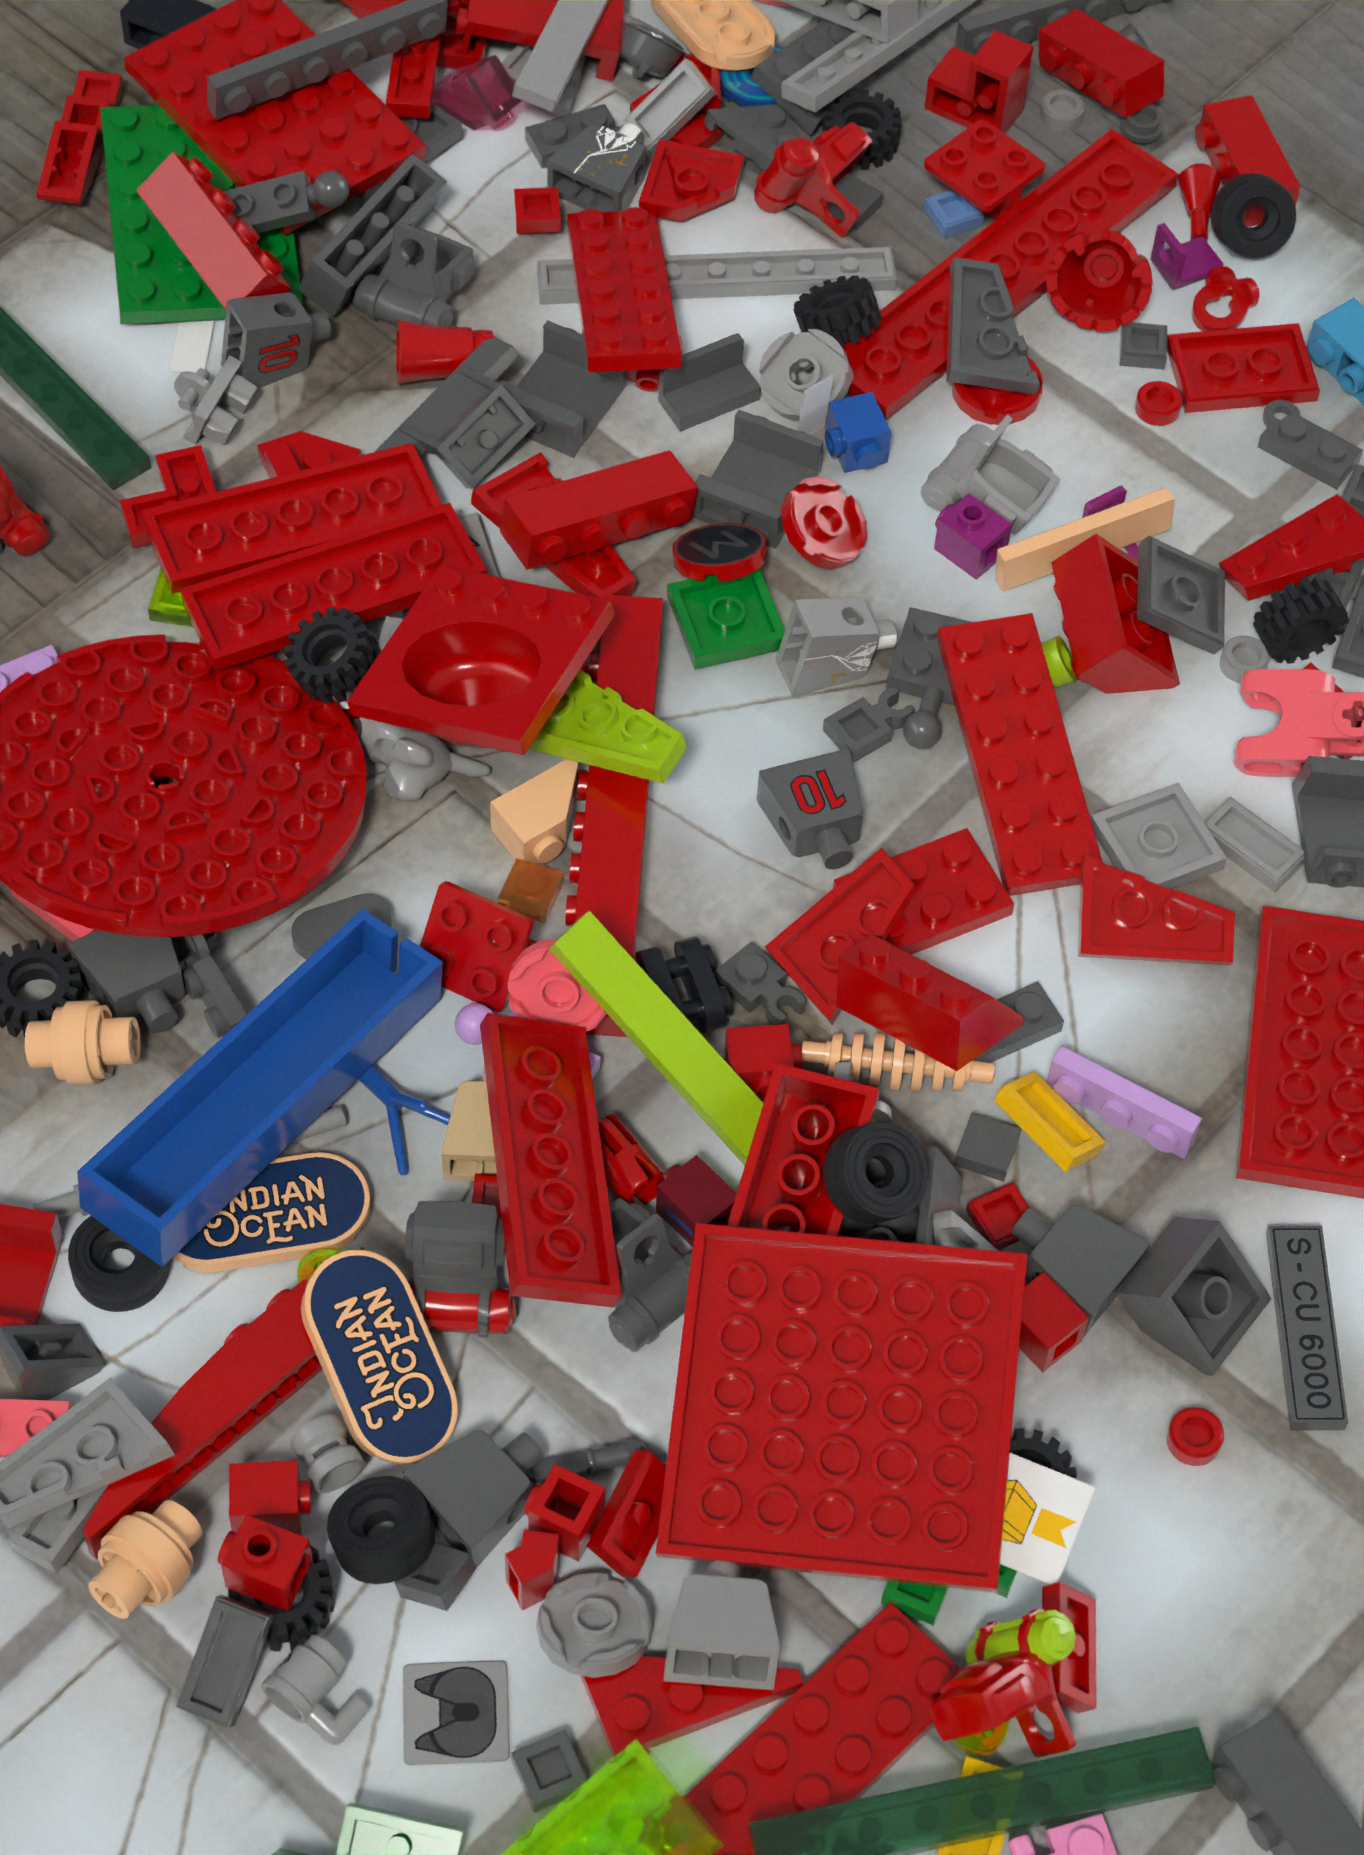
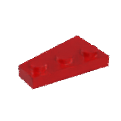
[1078,854,1235,966]

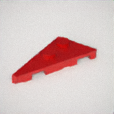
[580,1656,804,1762]

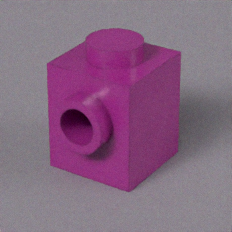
[934,493,1012,580]

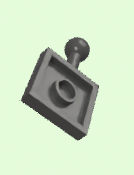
[886,607,971,749]

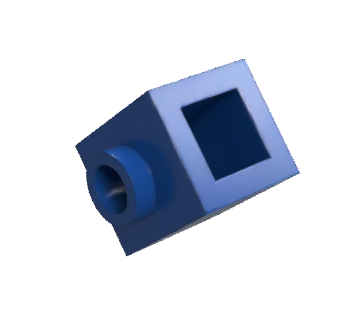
[825,392,891,473]

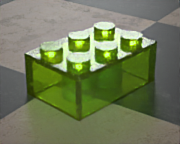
[500,1739,724,1855]

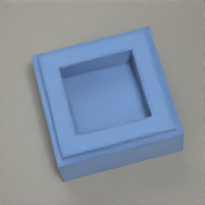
[924,190,984,239]

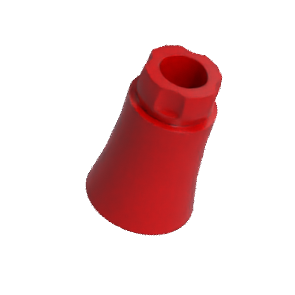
[396,319,494,384]

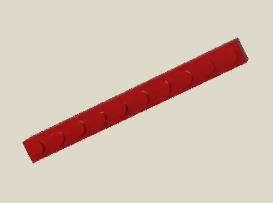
[565,594,663,1037]

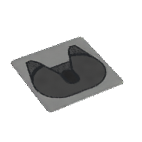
[403,1661,509,1765]

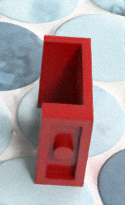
[0,1204,63,1326]

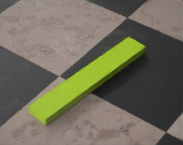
[548,911,763,1166]

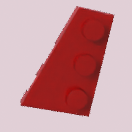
[1219,494,1364,601]
[765,848,917,1025]

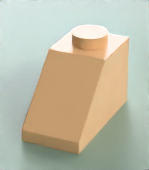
[490,759,578,871]

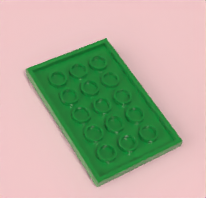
[100,105,303,324]

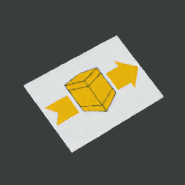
[1000,1453,1096,1584]

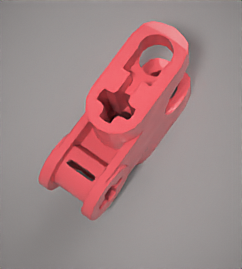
[1234,669,1364,777]

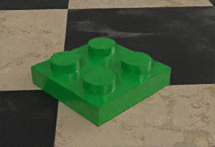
[667,568,785,670]

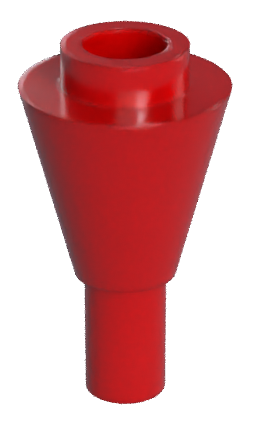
[1178,163,1222,241]

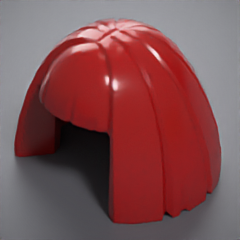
[1046,230,1153,331]

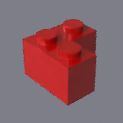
[924,30,1033,134]

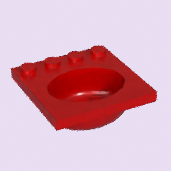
[346,565,615,755]

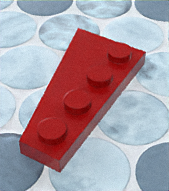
[471,452,636,599]

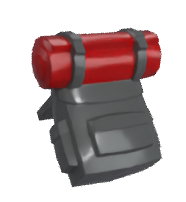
[405,1201,516,1338]

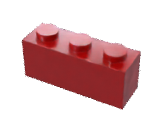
[1038,9,1164,118]
[1195,95,1301,227]

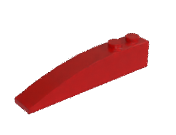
[82,1279,323,1560]

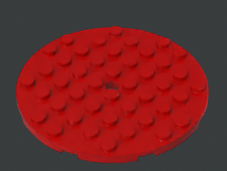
[0,634,367,937]

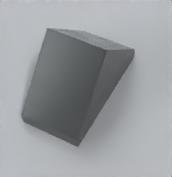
[0,1323,105,1400]

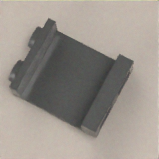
[500,320,627,458]
[692,409,824,549]
[1292,756,1364,888]

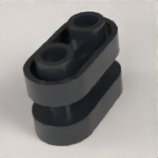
[635,936,733,1033]

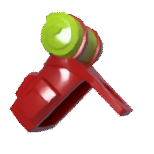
[928,1609,1076,1758]

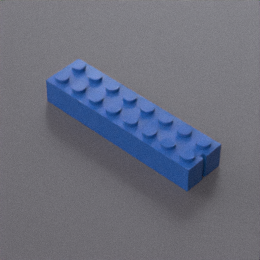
[77,909,443,1267]

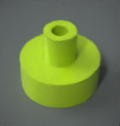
[1041,636,1077,688]

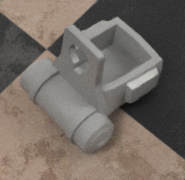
[920,414,1060,535]

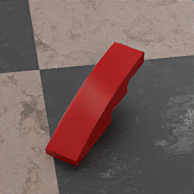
[36,70,124,205]

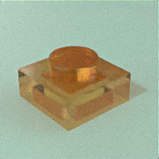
[498,858,564,923]

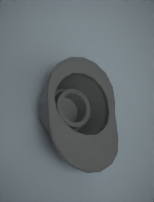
[619,14,686,78]

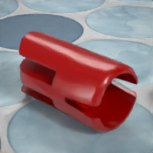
[598,1113,664,1205]

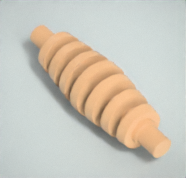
[801,1033,995,1091]

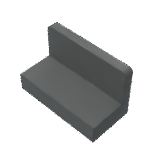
[658,333,761,432]

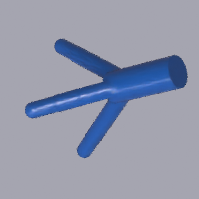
[359,1065,451,1176]

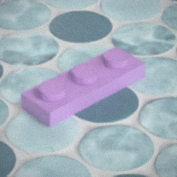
[1047,1046,1202,1159]

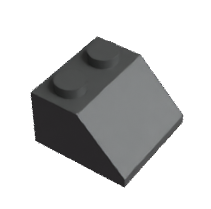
[1115,1217,1271,1376]

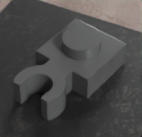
[823,687,914,763]
[714,941,806,1025]

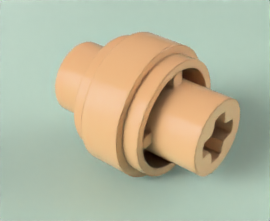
[25,1000,141,1085]
[88,1500,203,1619]

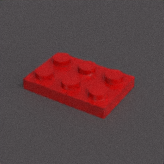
[833,828,1014,955]

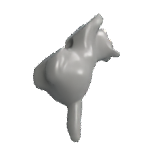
[358,717,491,802]

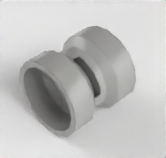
[290,1414,365,1493]

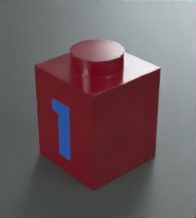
[656,1155,737,1248]

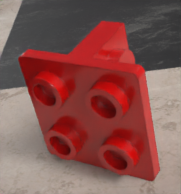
[924,119,1045,220]
[420,881,537,1012]

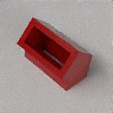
[505,1529,559,1611]

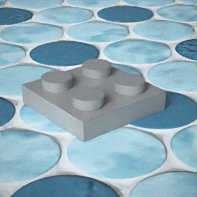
[1091,783,1227,889]

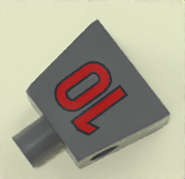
[221,293,331,389]
[757,748,863,869]

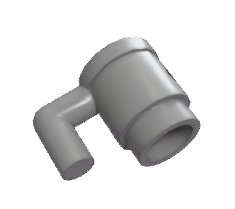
[261,1635,370,1745]

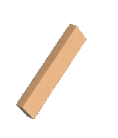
[995,487,1175,591]

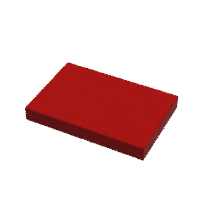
[1167,323,1320,413]

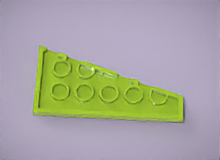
[529,669,687,784]

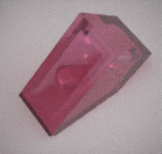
[432,55,523,131]

